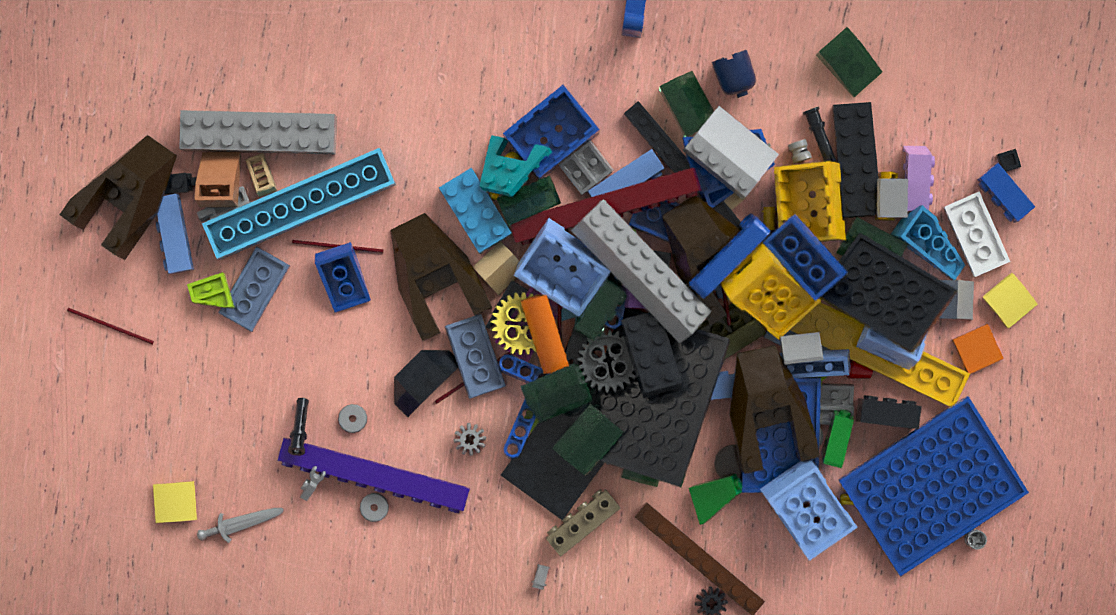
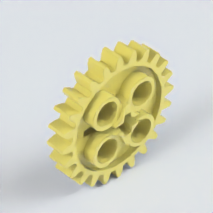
[490,292,536,355]

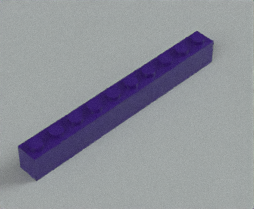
[277,438,470,513]

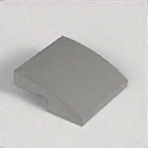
[559,140,614,195]
[820,383,854,425]

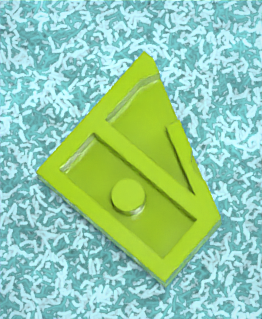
[187,272,235,309]

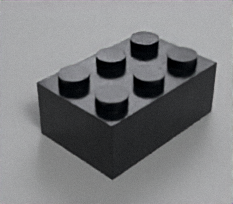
[856,395,922,429]

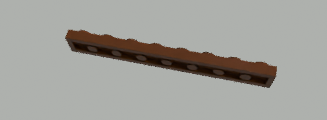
[635,503,765,615]

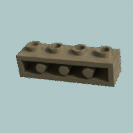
[546,489,621,557]

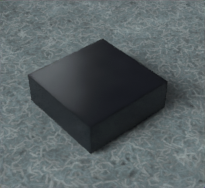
[996,149,1021,172]

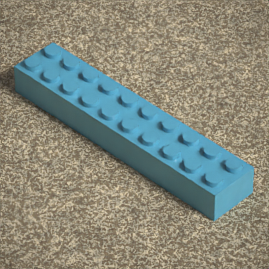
[202,148,396,260]

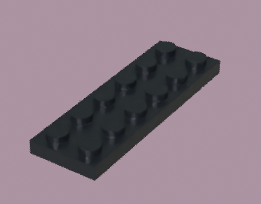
[832,102,879,218]

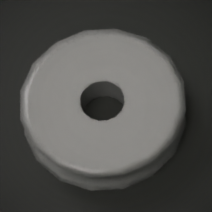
[338,404,367,433]
[360,493,389,522]

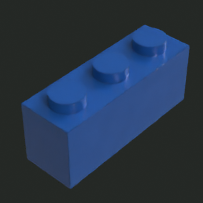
[977,163,1035,223]

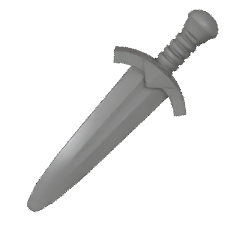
[197,508,283,543]

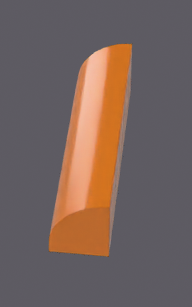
[521,294,569,374]

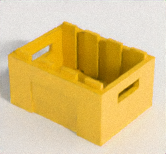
[774,161,846,242]
[721,242,821,340]

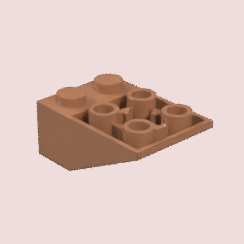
[195,152,241,208]

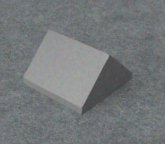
[877,179,908,218]
[939,280,974,320]
[781,332,823,364]

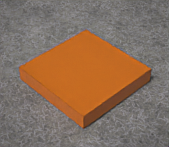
[952,324,1004,374]

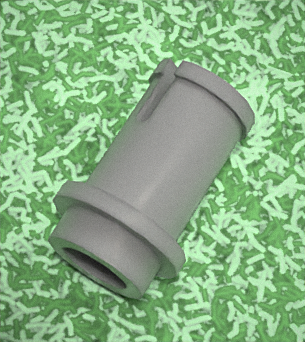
[532,564,550,590]

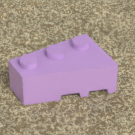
[903,146,935,211]

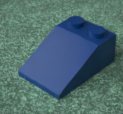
[315,242,371,312]

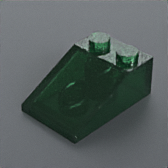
[816,27,882,97]

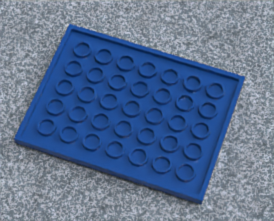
[838,396,1029,577]

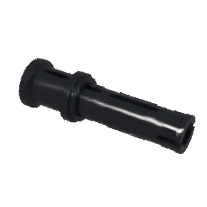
[803,106,837,162]
[288,398,309,456]

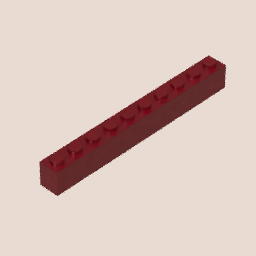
[509,168,701,246]

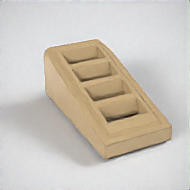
[245,153,277,197]

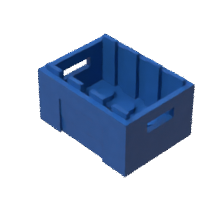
[503,85,600,181]

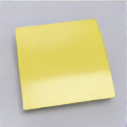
[983,273,1038,329]
[153,481,197,523]

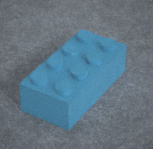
[439,167,512,254]

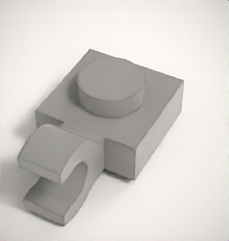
[300,466,326,501]

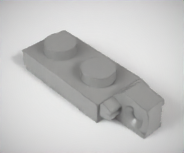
[197,186,250,222]

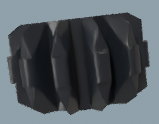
[695,586,728,615]

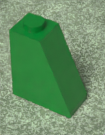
[821,409,854,468]
[689,473,742,525]

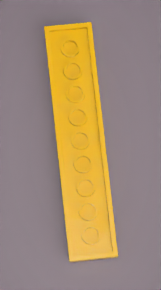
[790,302,970,407]

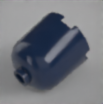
[712,50,756,98]

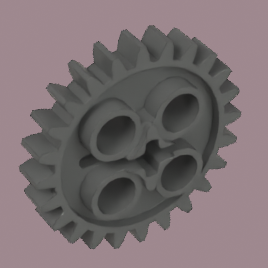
[577,330,636,393]

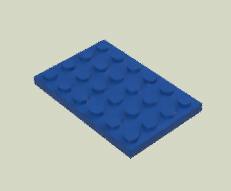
[741,377,821,493]

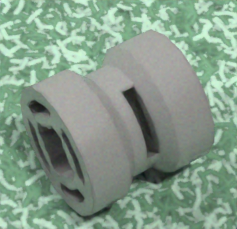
[788,139,812,163]
[964,529,987,549]

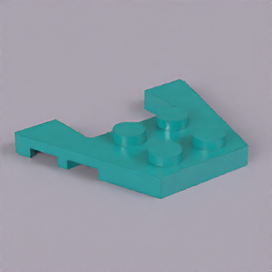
[479,135,552,197]

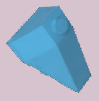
[890,205,965,280]

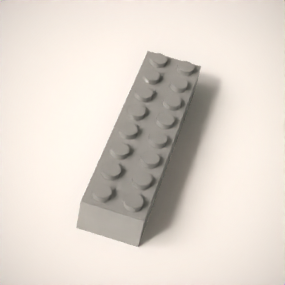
[179,110,337,155]
[571,199,711,343]

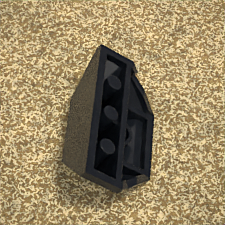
[394,350,458,417]

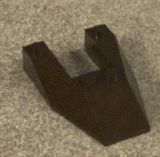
[59,135,177,260]
[662,196,753,325]
[391,213,493,341]
[729,345,820,474]

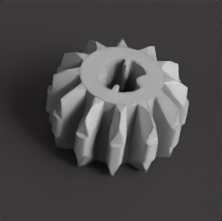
[454,423,486,456]

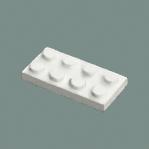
[943,192,1010,277]

